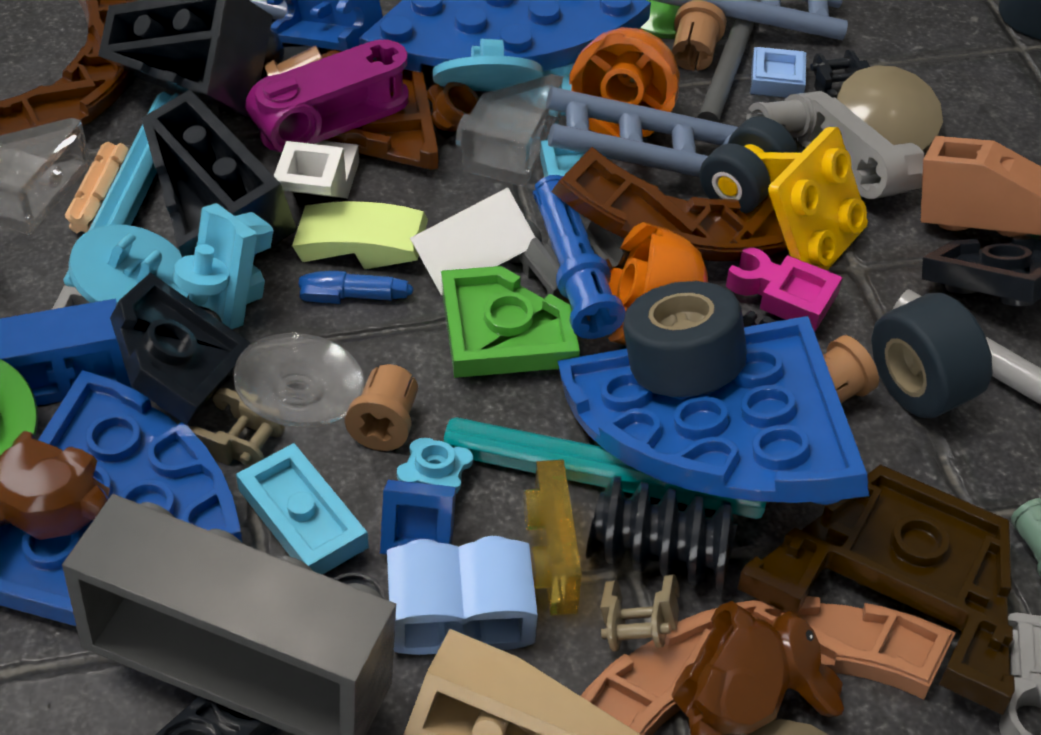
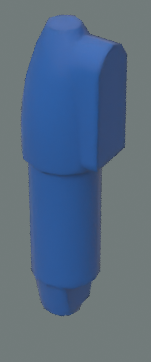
[299,271,413,304]

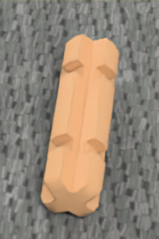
[65,142,128,233]

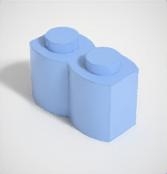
[387,536,538,655]

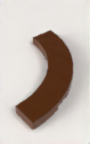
[0,0,138,157]
[551,147,788,261]

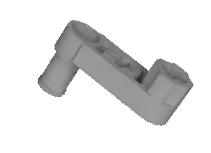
[746,91,924,199]

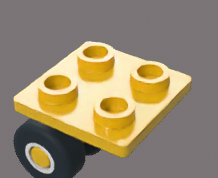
[699,116,868,271]

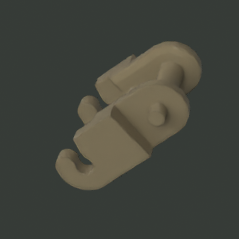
[189,388,285,466]
[600,574,680,652]

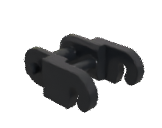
[810,49,870,99]

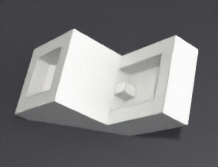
[274,141,359,199]

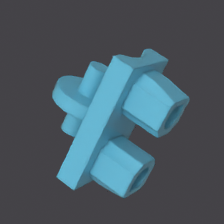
[173,203,273,329]

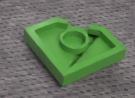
[441,266,580,378]

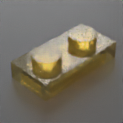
[523,459,582,616]

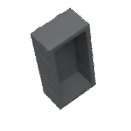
[62,494,396,735]

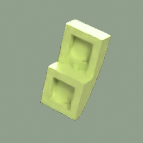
[292,201,428,270]

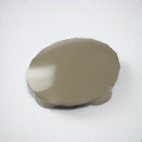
[837,65,943,152]

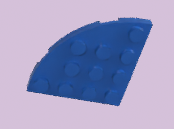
[359,0,651,72]
[558,316,869,505]
[0,370,243,626]

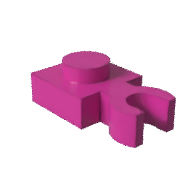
[726,247,843,332]

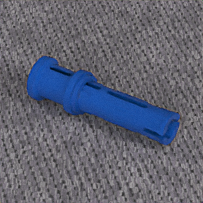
[532,175,626,339]

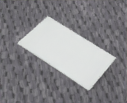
[410,187,536,296]

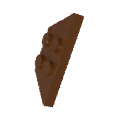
[322,50,439,170]

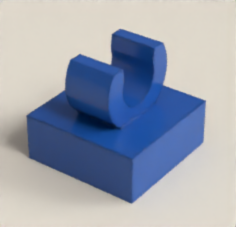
[380,480,456,555]

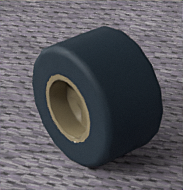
[623,281,747,397]
[871,293,993,418]

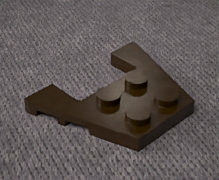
[737,464,1015,715]

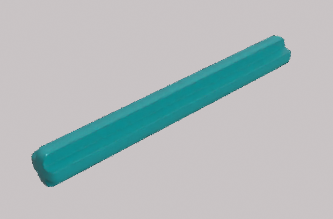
[443,417,767,519]

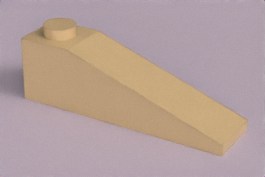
[403,629,641,735]

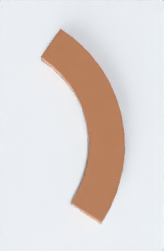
[581,596,956,735]

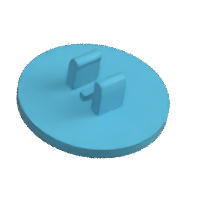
[433,39,543,91]
[69,224,189,303]

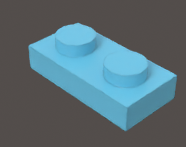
[236,443,369,575]

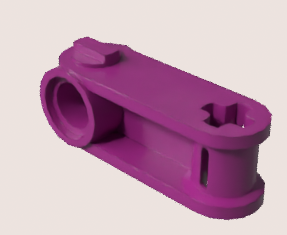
[245,40,409,153]

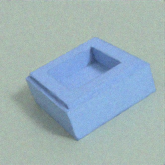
[750,47,806,98]

